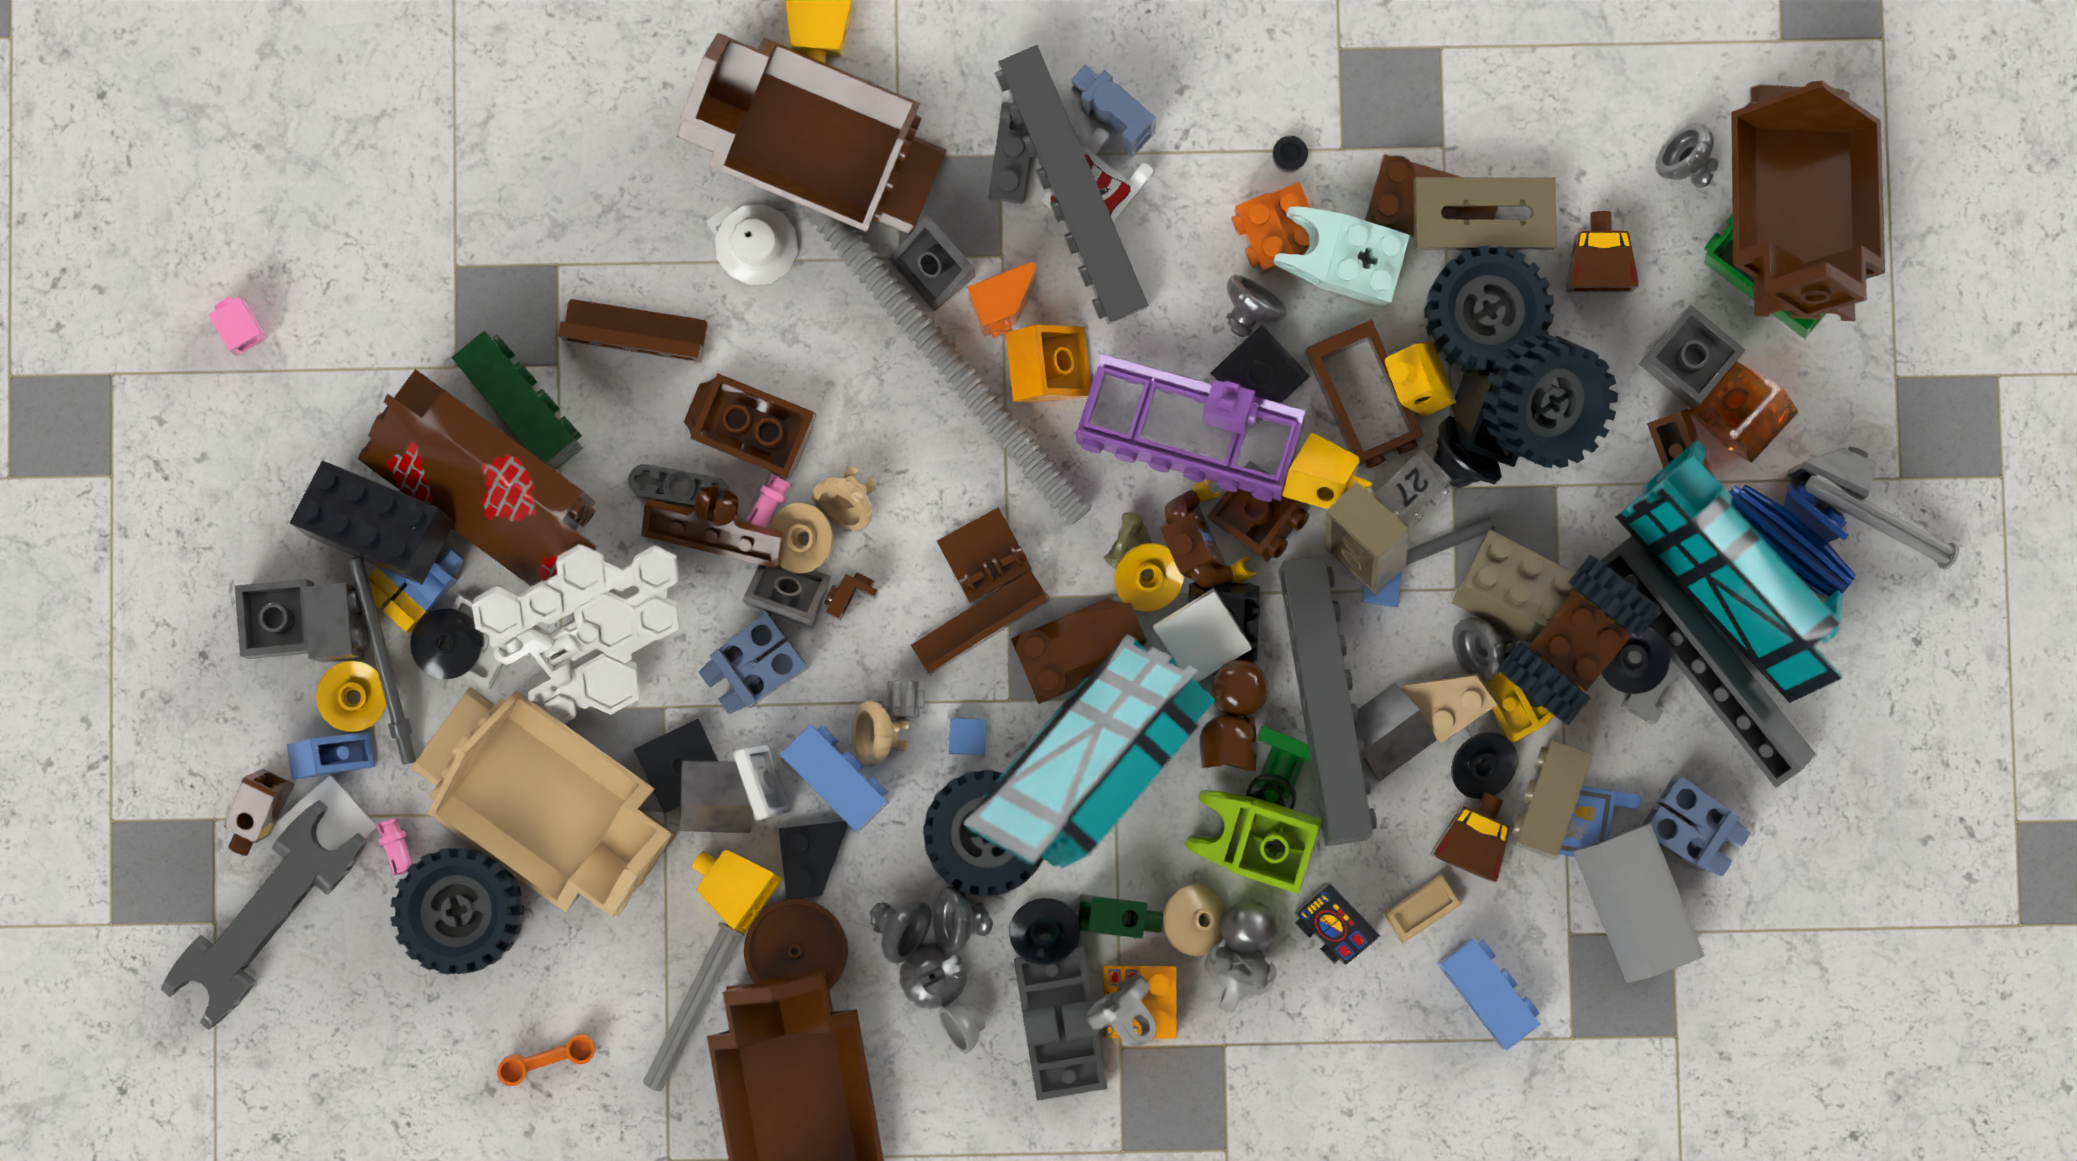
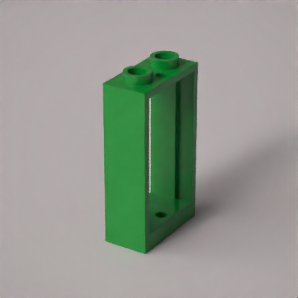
[1704,213,1827,339]

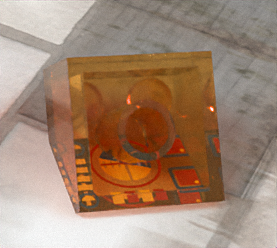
[1689,361,1799,463]

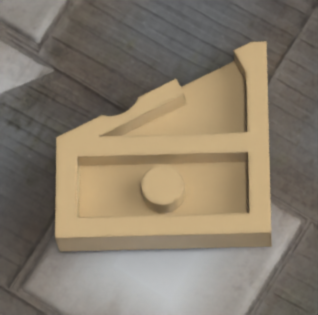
[1401,673,1499,744]

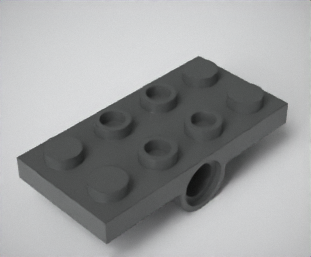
[1013,946,1108,1101]

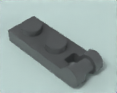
[988,101,1030,204]

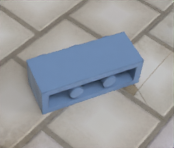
[1437,938,1541,1051]

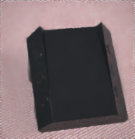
[1188,582,1260,662]

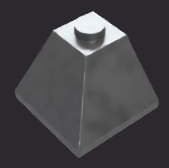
[1787,446,1876,499]

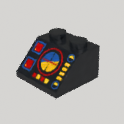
[1294,883,1380,965]

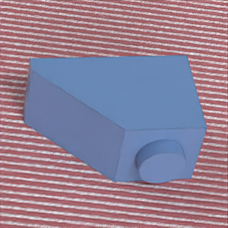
[287,732,375,780]

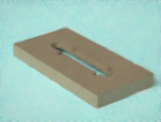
[1413,177,1557,250]

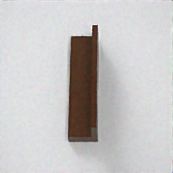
[558,299,708,363]
[911,570,1050,676]

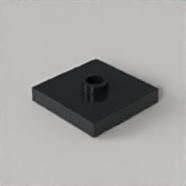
[1210,324,1310,424]
[634,719,719,814]

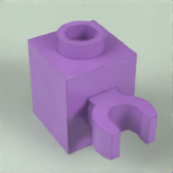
[1203,379,1260,435]

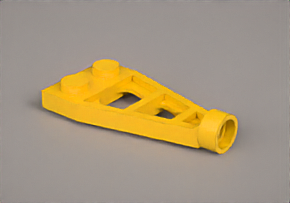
[1485,656,1601,743]

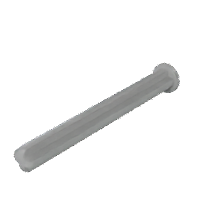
[1805,475,1959,570]
[643,922,745,1091]

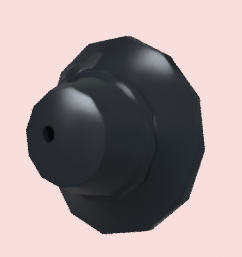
[1432,416,1502,488]

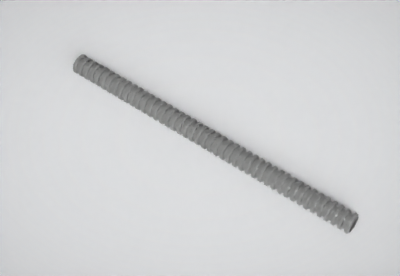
[795,203,1092,525]

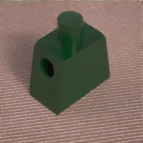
[1078,894,1163,939]

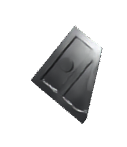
[779,821,848,900]

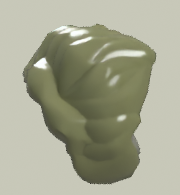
[1104,512,1152,569]

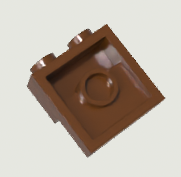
[1207,461,1310,563]

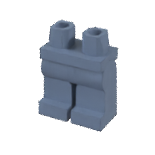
[1071,64,1156,158]
[699,612,809,714]
[1642,775,1751,876]

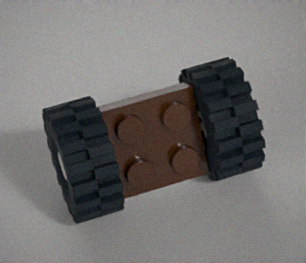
[1497,554,1662,726]

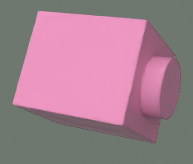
[208,297,267,356]

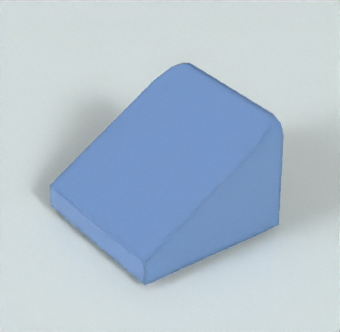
[1361,572,1402,607]
[949,718,986,756]

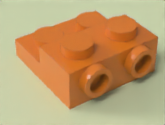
[1231,182,1310,275]

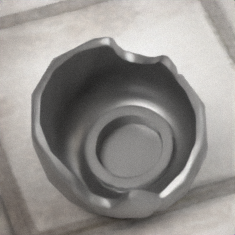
[1219,900,1278,955]

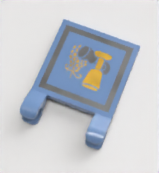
[1559,786,1641,857]

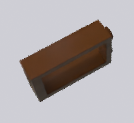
[1304,319,1424,469]

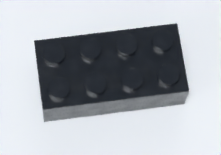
[289,460,455,585]

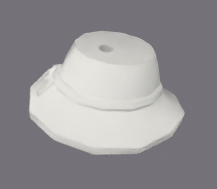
[715,204,799,286]

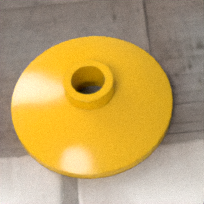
[1114,543,1184,612]
[316,661,387,732]

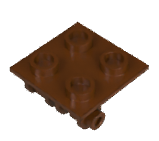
[937,507,1032,603]

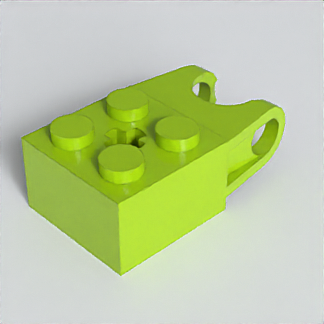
[1184,790,1321,894]

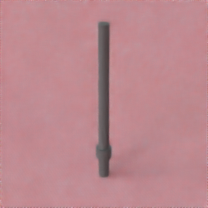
[348,556,416,764]

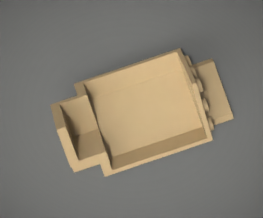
[412,687,677,917]

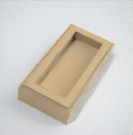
[1382,874,1462,943]

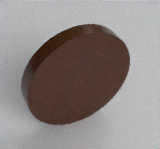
[744,899,848,990]

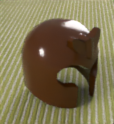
[1209,660,1269,717]
[1199,715,1257,771]

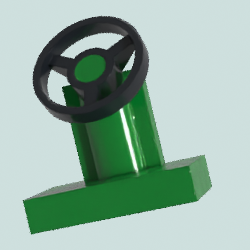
[1246,726,1311,809]

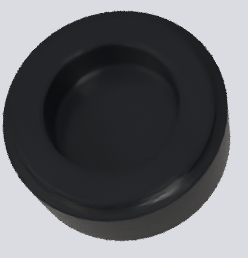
[1272,136,1308,173]

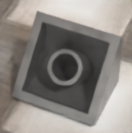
[889,216,975,311]
[743,565,831,628]
[1354,683,1437,782]
[679,760,753,833]

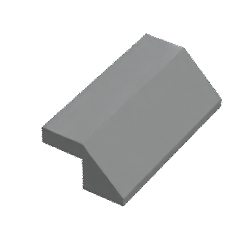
[1573,823,1705,983]

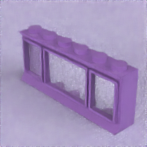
[1076,353,1306,502]

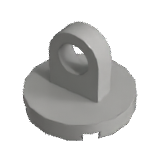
[1205,942,1277,1013]
[1086,974,1156,1047]

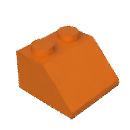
[967,261,1036,338]

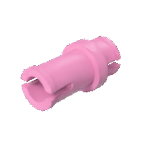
[746,473,792,527]
[376,818,413,876]

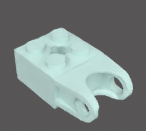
[1273,206,1410,307]

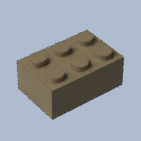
[1325,482,1409,595]
[1452,529,1579,644]
[1511,740,1593,860]

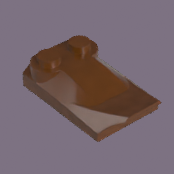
[1365,154,1498,252]
[684,373,817,479]
[1011,598,1147,705]

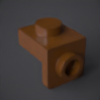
[824,572,879,621]

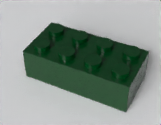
[451,330,583,471]

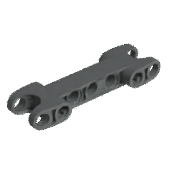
[161,800,367,1030]

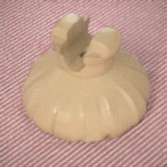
[812,466,876,531]
[851,701,910,767]

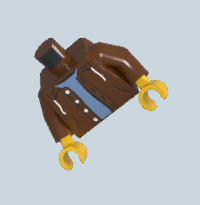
[1160,480,1257,588]

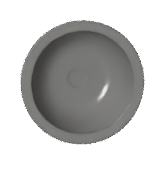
[939,1004,985,1053]

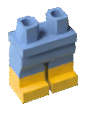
[368,547,466,633]

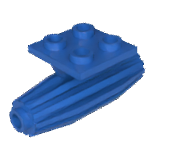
[1729,481,1856,598]

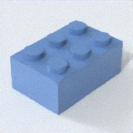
[780,724,889,832]

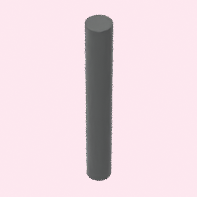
[1406,517,1495,565]

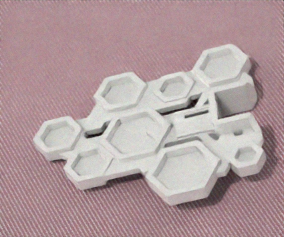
[472,544,680,724]

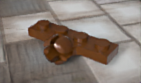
[641,486,785,569]

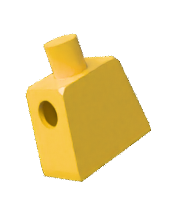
[785,0,853,63]
[1385,341,1456,417]
[1282,432,1373,509]
[692,849,783,934]

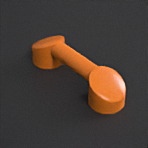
[497,1033,595,1086]

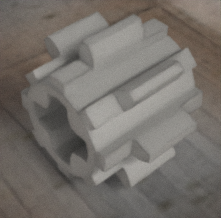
[882,681,925,717]

